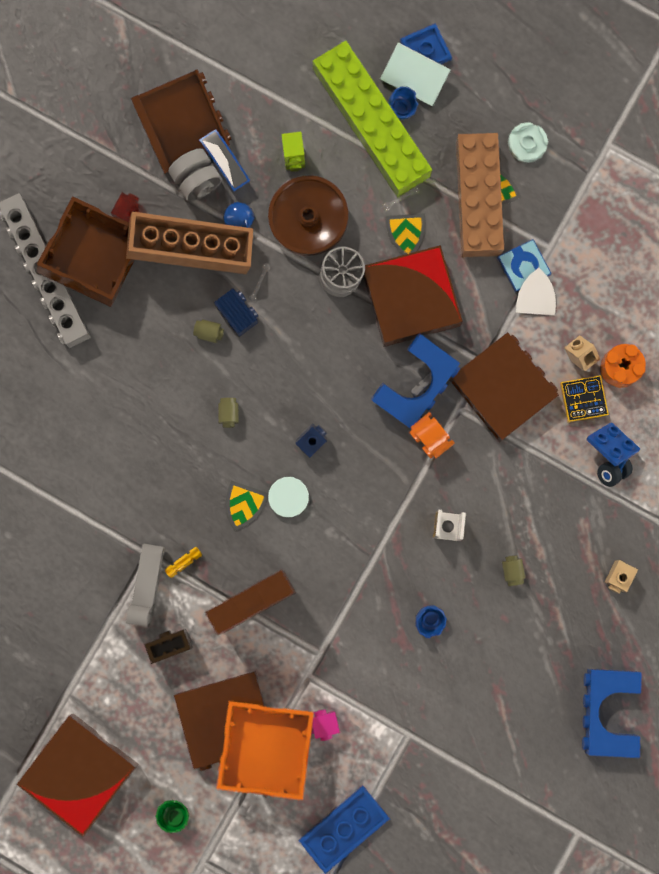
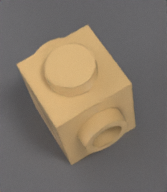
[565,336,600,371]
[604,560,638,594]

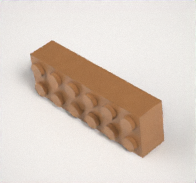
[456,133,504,257]
[126,212,253,274]

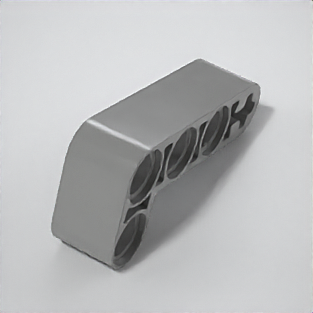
[126,543,164,627]

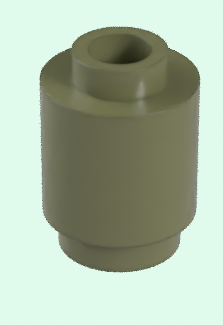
[193,319,224,343]
[218,398,239,428]
[502,555,525,586]

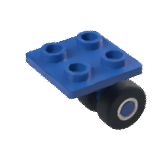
[586,423,640,487]

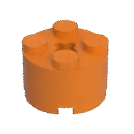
[600,344,646,388]
[409,412,455,459]

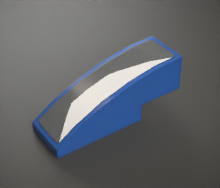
[199,129,250,192]

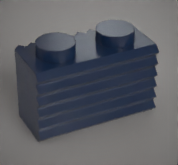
[214,288,259,337]

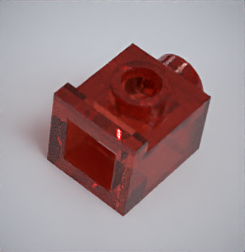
[111,193,139,223]

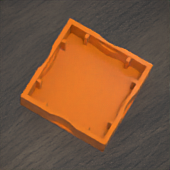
[217,701,314,800]

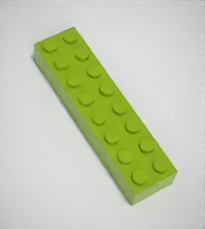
[313,40,432,198]

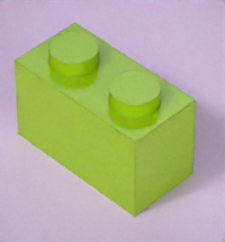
[281,131,305,172]

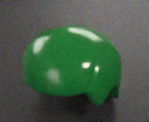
[155,800,189,833]

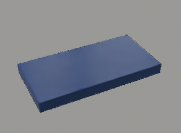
[298,785,390,874]

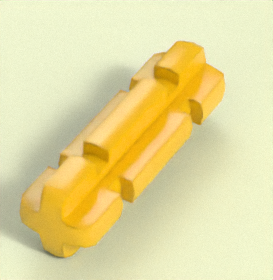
[165,547,202,578]

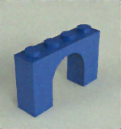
[371,333,460,429]
[582,669,642,758]

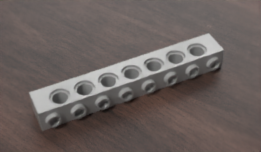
[0,193,91,348]

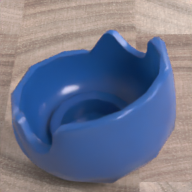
[388,87,418,120]
[223,202,255,228]
[415,605,447,639]

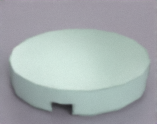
[508,122,548,163]
[268,477,309,517]

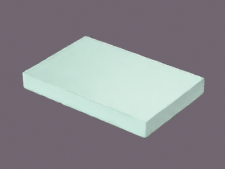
[380,43,451,106]

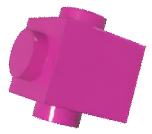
[311,709,340,741]

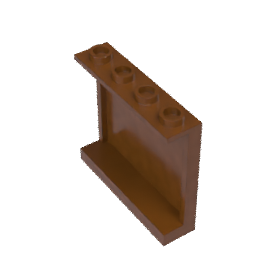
[131,69,232,174]
[449,332,559,443]
[174,671,265,771]

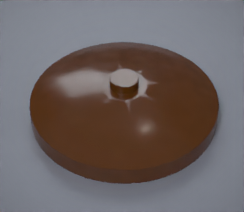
[268,175,349,256]

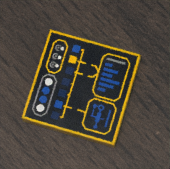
[560,375,609,423]

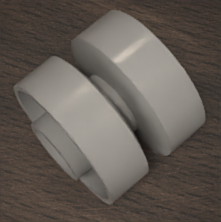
[168,149,222,202]
[319,247,365,297]

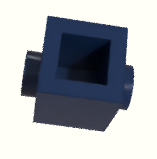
[295,423,327,458]

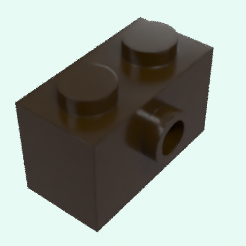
[144,629,193,664]

